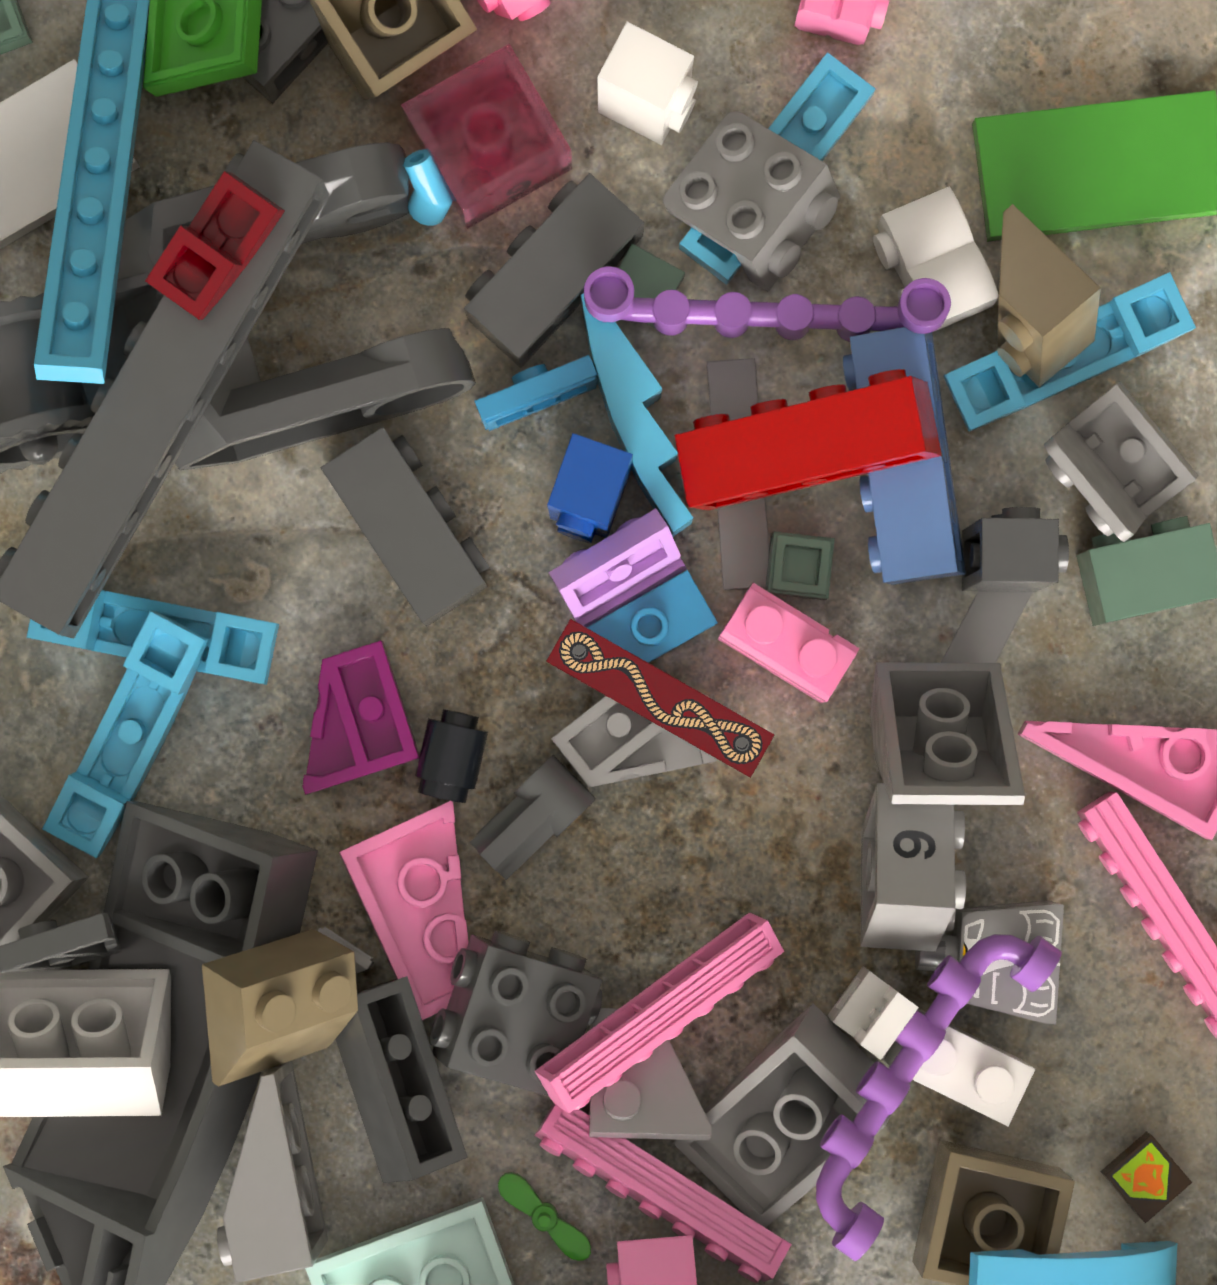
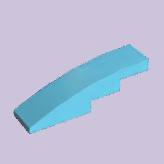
[581,293,693,537]

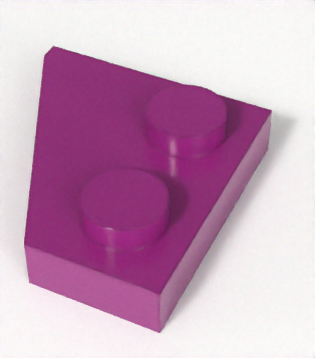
[302,640,420,795]

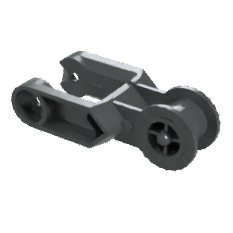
[0,142,476,474]

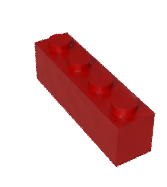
[674,369,942,510]

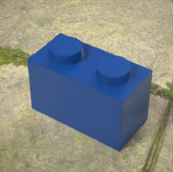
[547,433,633,543]

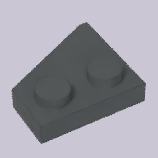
[0,913,121,973]

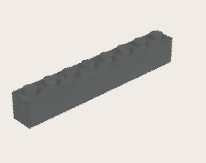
[0,140,329,639]

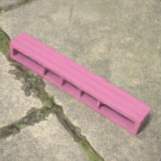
[1077,792,1217,1038]
[535,913,784,1113]
[534,1103,791,1283]

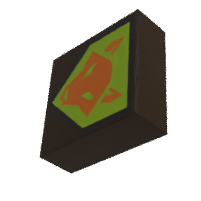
[1100,1131,1192,1223]

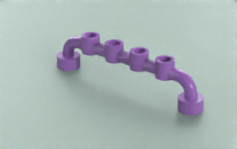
[584,266,951,342]
[816,934,1062,1261]

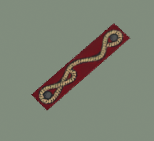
[546,619,775,778]

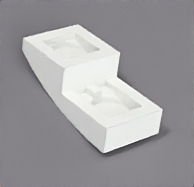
[827,966,919,1060]

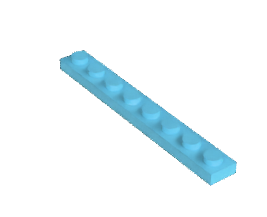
[34,0,150,384]

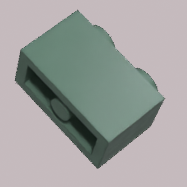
[1076,516,1217,626]

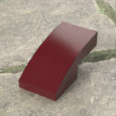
[145,171,285,320]

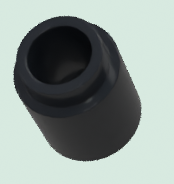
[415,709,488,803]

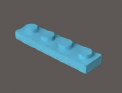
[679,52,876,285]

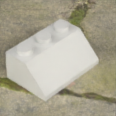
[0,969,171,1117]

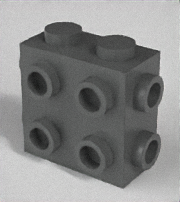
[430,930,603,1096]

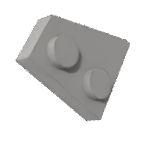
[551,662,718,788]
[589,1008,711,1140]

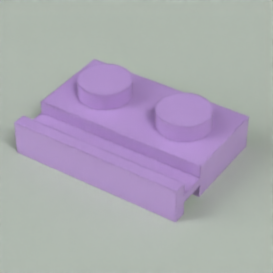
[549,508,687,627]

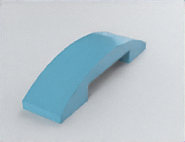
[943,272,1196,432]
[26,590,279,685]
[42,610,208,858]
[969,1241,1178,1285]

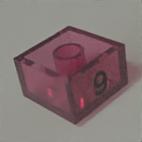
[401,44,572,229]

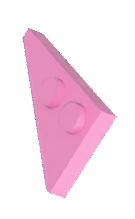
[1018,721,1217,840]

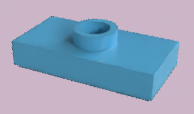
[475,355,598,431]
[586,570,718,663]

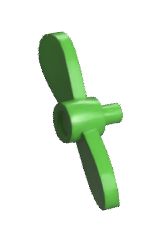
[498,1172,591,1261]

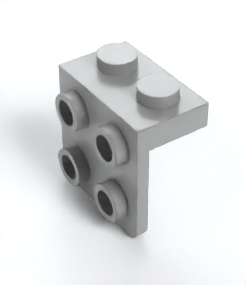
[663,111,841,292]
[1044,381,1198,542]

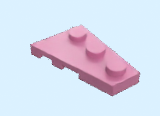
[339,801,469,1020]

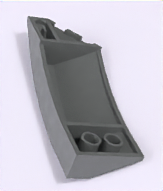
[3,800,318,1285]

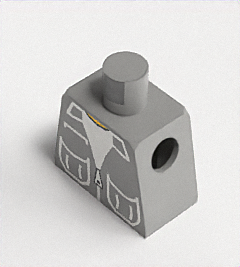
[915,900,1064,1025]

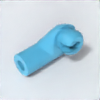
[403,149,453,226]

